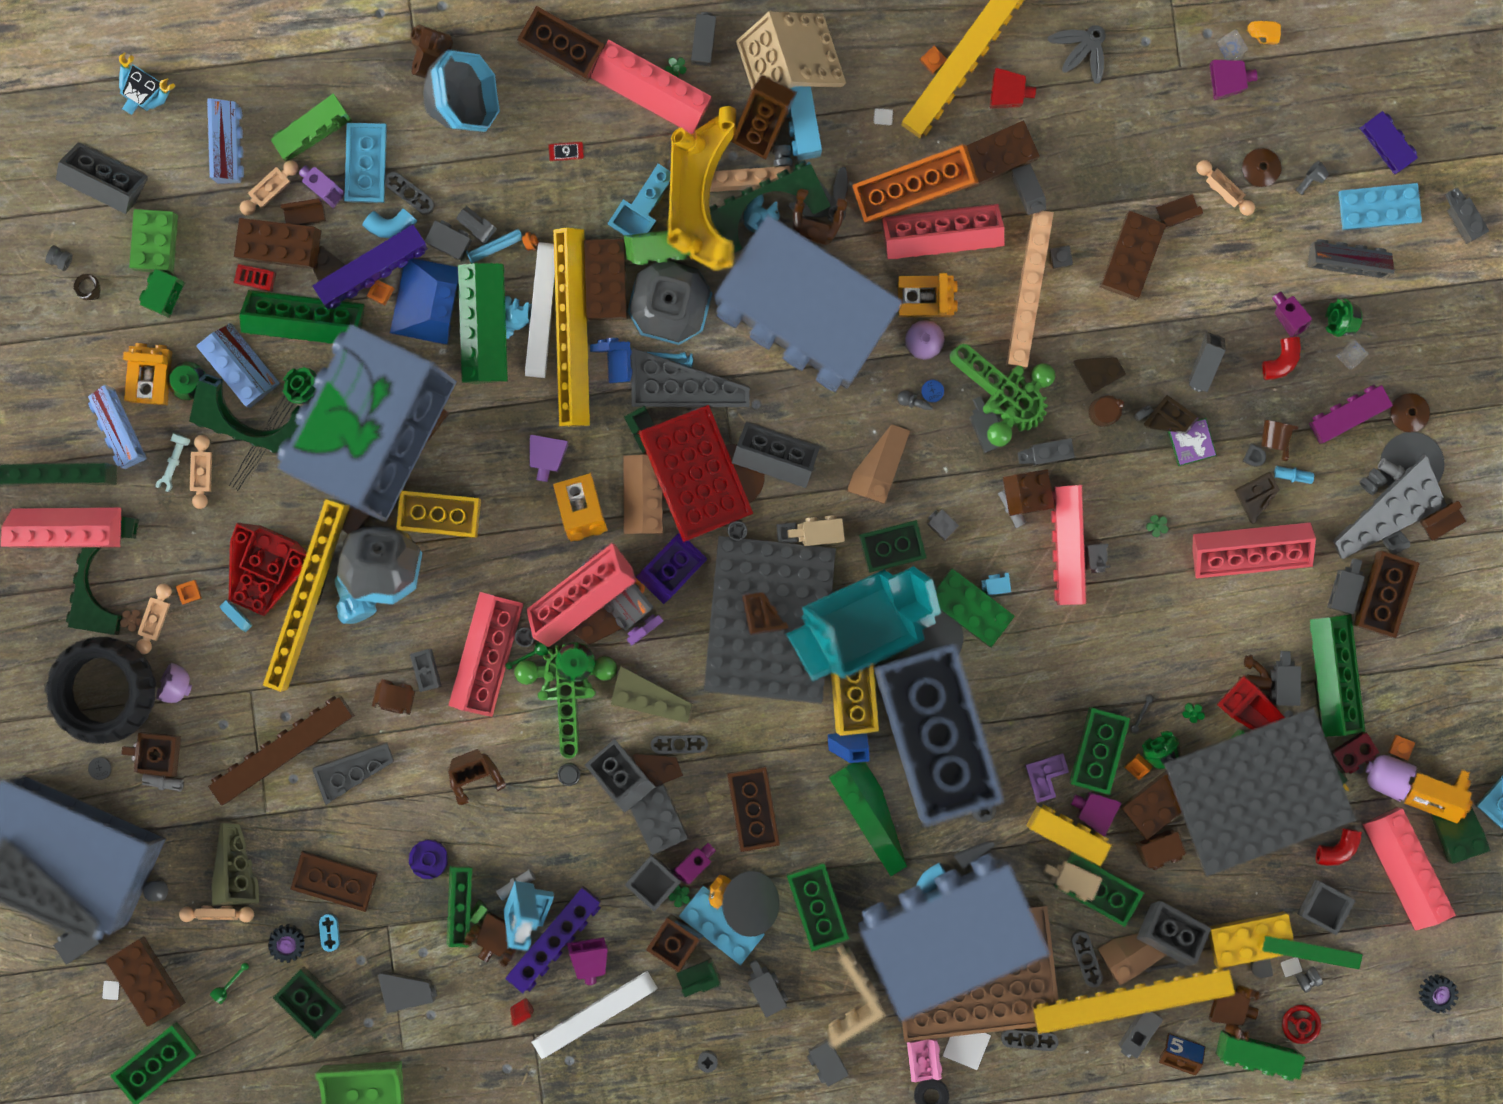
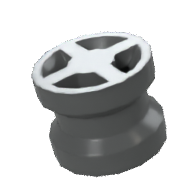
[698,1050,718,1073]

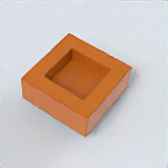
[920,46,947,74]
[366,280,394,306]
[176,580,202,605]
[1388,735,1415,761]
[1124,753,1153,780]

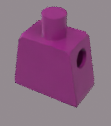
[1209,60,1257,101]
[1272,291,1312,337]
[1070,792,1121,836]
[672,843,716,885]
[567,937,607,985]

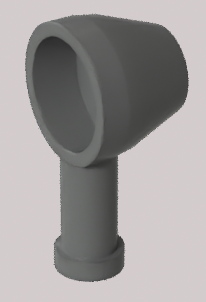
[1295,161,1329,196]

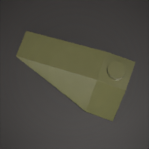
[212,823,259,906]

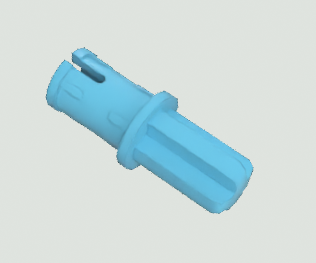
[1274,465,1314,484]

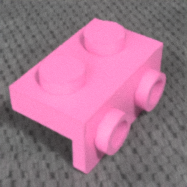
[907,1039,942,1082]

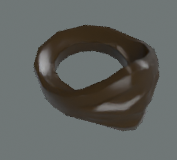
[74,274,101,300]

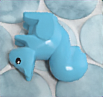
[743,194,780,233]
[505,296,532,339]

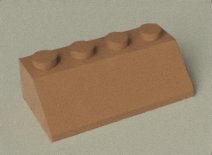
[624,455,663,534]

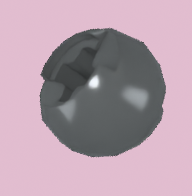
[972,804,996,823]
[143,880,169,901]

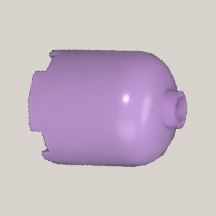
[1365,755,1417,802]

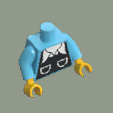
[119,52,175,115]

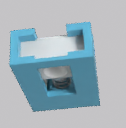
[503,881,554,950]

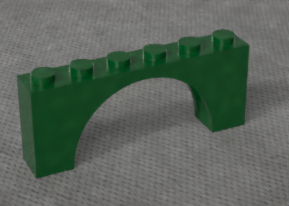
[710,161,831,253]
[189,373,301,453]
[0,463,117,487]
[66,516,139,635]

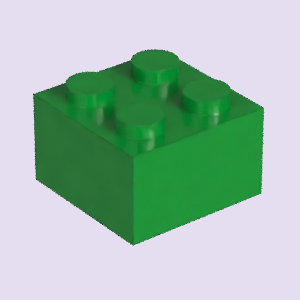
[139,268,185,318]

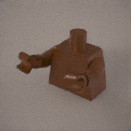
[793,189,848,245]
[448,749,506,805]
[463,912,516,967]
[1208,985,1261,1040]

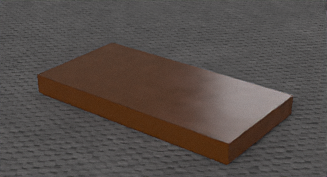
[290,851,378,912]

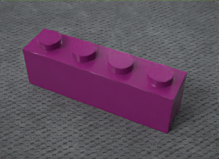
[1309,384,1393,444]

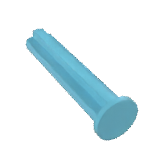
[466,229,523,264]

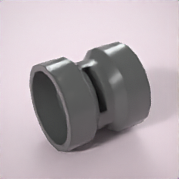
[773,145,793,167]
[45,245,73,271]
[1359,468,1388,496]
[727,520,747,541]
[515,627,535,647]
[1296,967,1323,993]

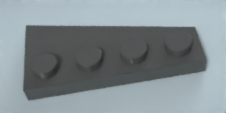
[312,742,394,805]

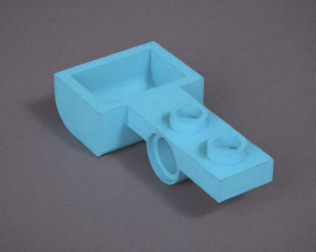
[607,164,671,235]

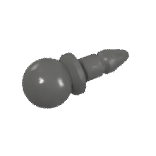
[897,390,933,410]

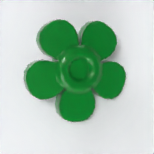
[665,57,687,77]
[1146,515,1168,537]
[1182,703,1205,723]
[668,885,691,908]

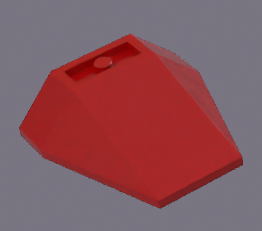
[229,523,307,616]

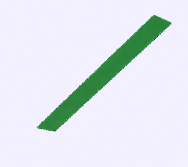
[1262,936,1363,969]

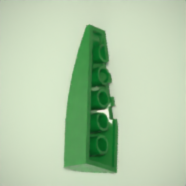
[828,762,907,877]

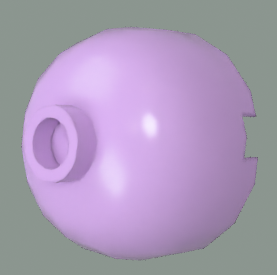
[905,320,945,360]
[156,663,192,703]

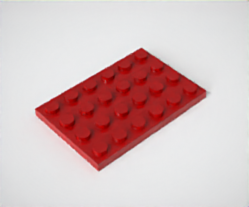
[638,405,753,542]

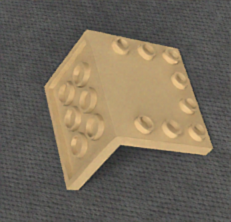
[736,11,846,89]
[827,944,885,1048]

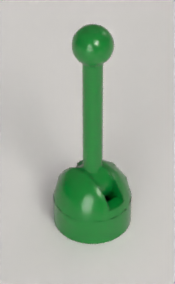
[505,642,550,670]
[209,963,249,1005]

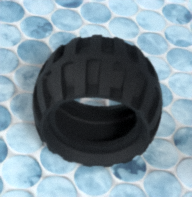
[45,637,156,744]

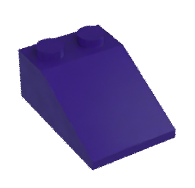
[636,533,707,604]

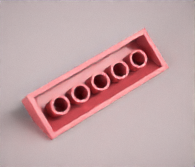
[591,39,712,134]
[882,204,1004,260]
[1051,485,1086,605]
[1,507,121,548]
[1192,522,1316,579]
[526,543,636,647]
[448,592,524,717]
[1362,807,1456,931]

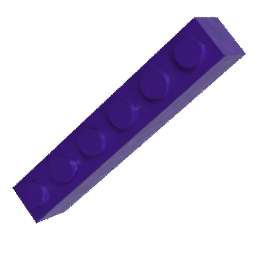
[312,224,428,310]

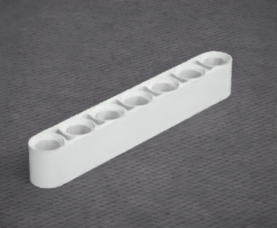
[525,242,555,378]
[532,971,658,1059]

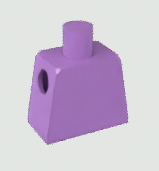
[299,165,345,209]
[530,435,569,482]

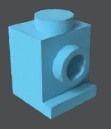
[981,573,1011,595]

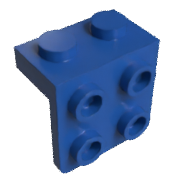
[590,338,632,383]

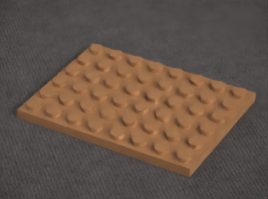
[902,905,1058,1042]

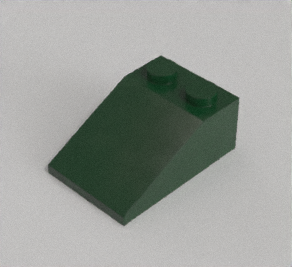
[1431,806,1490,864]

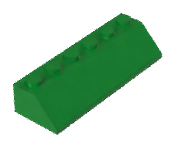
[458,263,508,384]
[240,290,365,344]
[1310,614,1366,737]

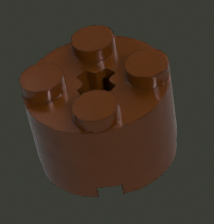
[372,679,415,715]

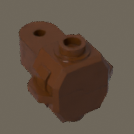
[411,24,453,78]

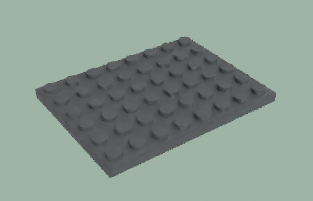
[703,536,836,704]
[1164,708,1356,876]

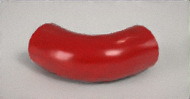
[1262,337,1301,380]
[1315,828,1362,866]

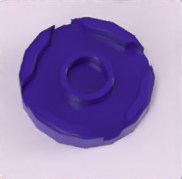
[409,840,448,879]

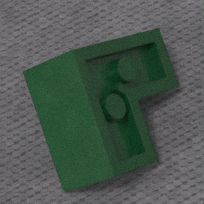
[624,406,655,454]
[676,958,721,998]

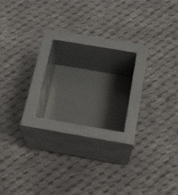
[625,854,681,911]
[1297,879,1356,935]

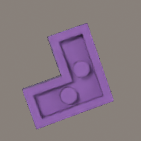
[627,614,664,645]
[1025,753,1069,803]

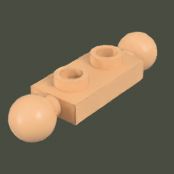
[240,160,299,216]
[1196,160,1255,216]
[190,435,212,509]
[136,583,172,655]
[179,906,254,923]

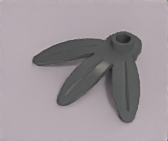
[1048,25,1106,84]
[789,167,848,223]

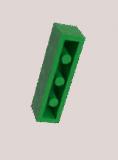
[446,866,472,948]

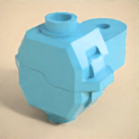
[335,577,377,624]

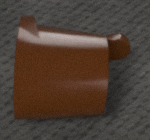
[1088,395,1124,427]
[1261,420,1298,461]

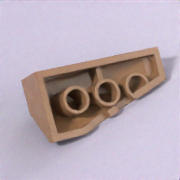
[847,424,910,505]
[1097,933,1166,985]

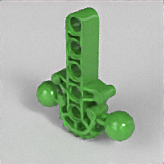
[950,344,1056,447]
[514,644,617,759]

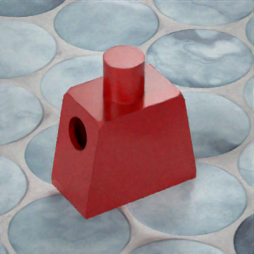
[990,68,1036,109]

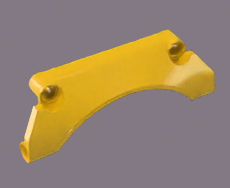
[667,106,736,271]

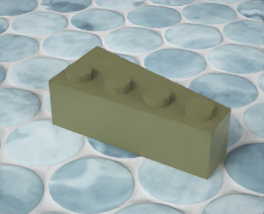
[611,665,693,723]

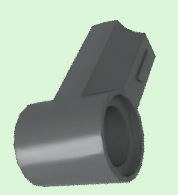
[456,206,497,244]

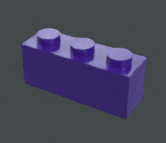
[1360,111,1418,175]

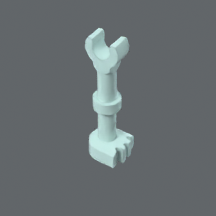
[156,433,191,492]

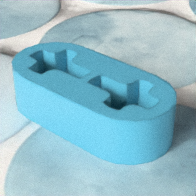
[219,599,253,632]
[319,913,340,952]

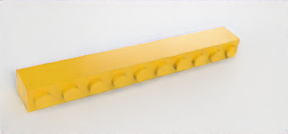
[901,0,1025,138]
[554,228,590,427]
[263,498,350,692]
[1033,968,1235,1034]

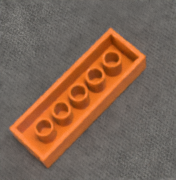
[852,144,979,223]

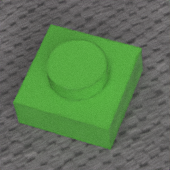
[470,900,488,925]

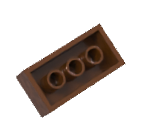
[517,6,605,83]
[731,74,797,160]
[965,120,1040,191]
[1099,211,1166,301]
[234,218,322,269]
[584,239,627,321]
[1353,551,1420,638]
[727,766,780,852]
[1120,771,1182,840]
[105,937,186,1027]

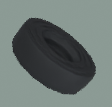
[914,1079,949,1104]

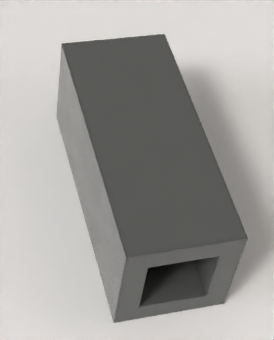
[691,12,716,67]
[1012,164,1046,215]
[1118,1012,1164,1059]

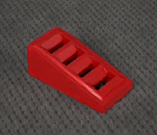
[234,264,277,292]
[510,998,534,1027]

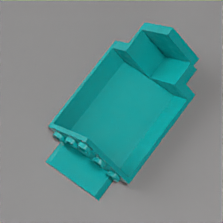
[786,566,941,681]

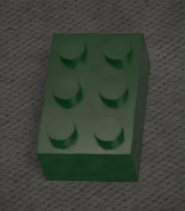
[859,520,927,573]
[273,967,346,1039]

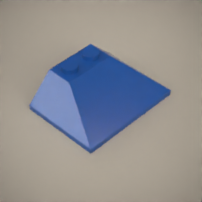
[390,258,459,345]

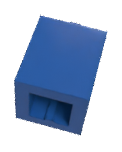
[828,733,870,763]

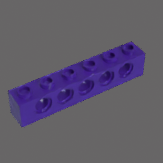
[505,886,601,994]

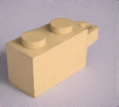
[787,515,845,546]
[1043,861,1102,901]

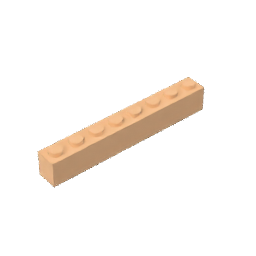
[1006,211,1054,369]

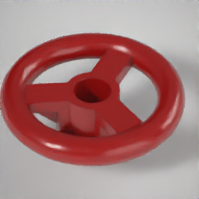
[1282,1005,1321,1044]

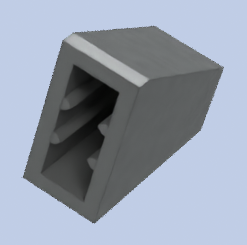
[1189,332,1226,392]
[378,971,438,1013]

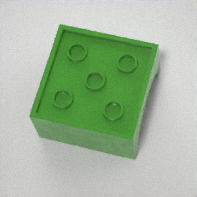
[316,1061,404,1104]

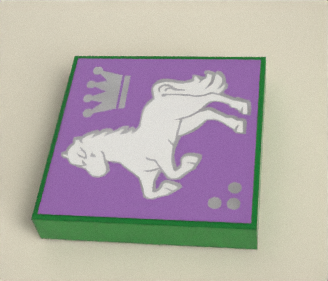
[1168,418,1217,466]

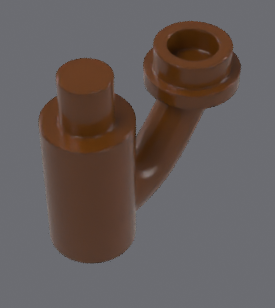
[1238,654,1272,691]

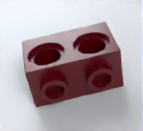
[1330,732,1380,774]

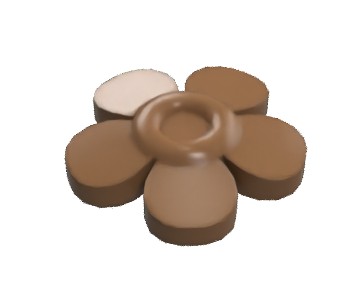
[120,610,142,632]

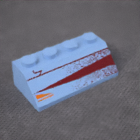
[207,98,244,184]
[196,323,280,408]
[88,385,147,469]

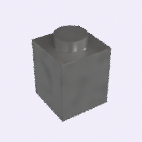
[928,510,959,540]

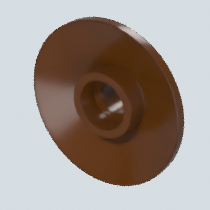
[1242,148,1281,187]
[1390,393,1430,432]

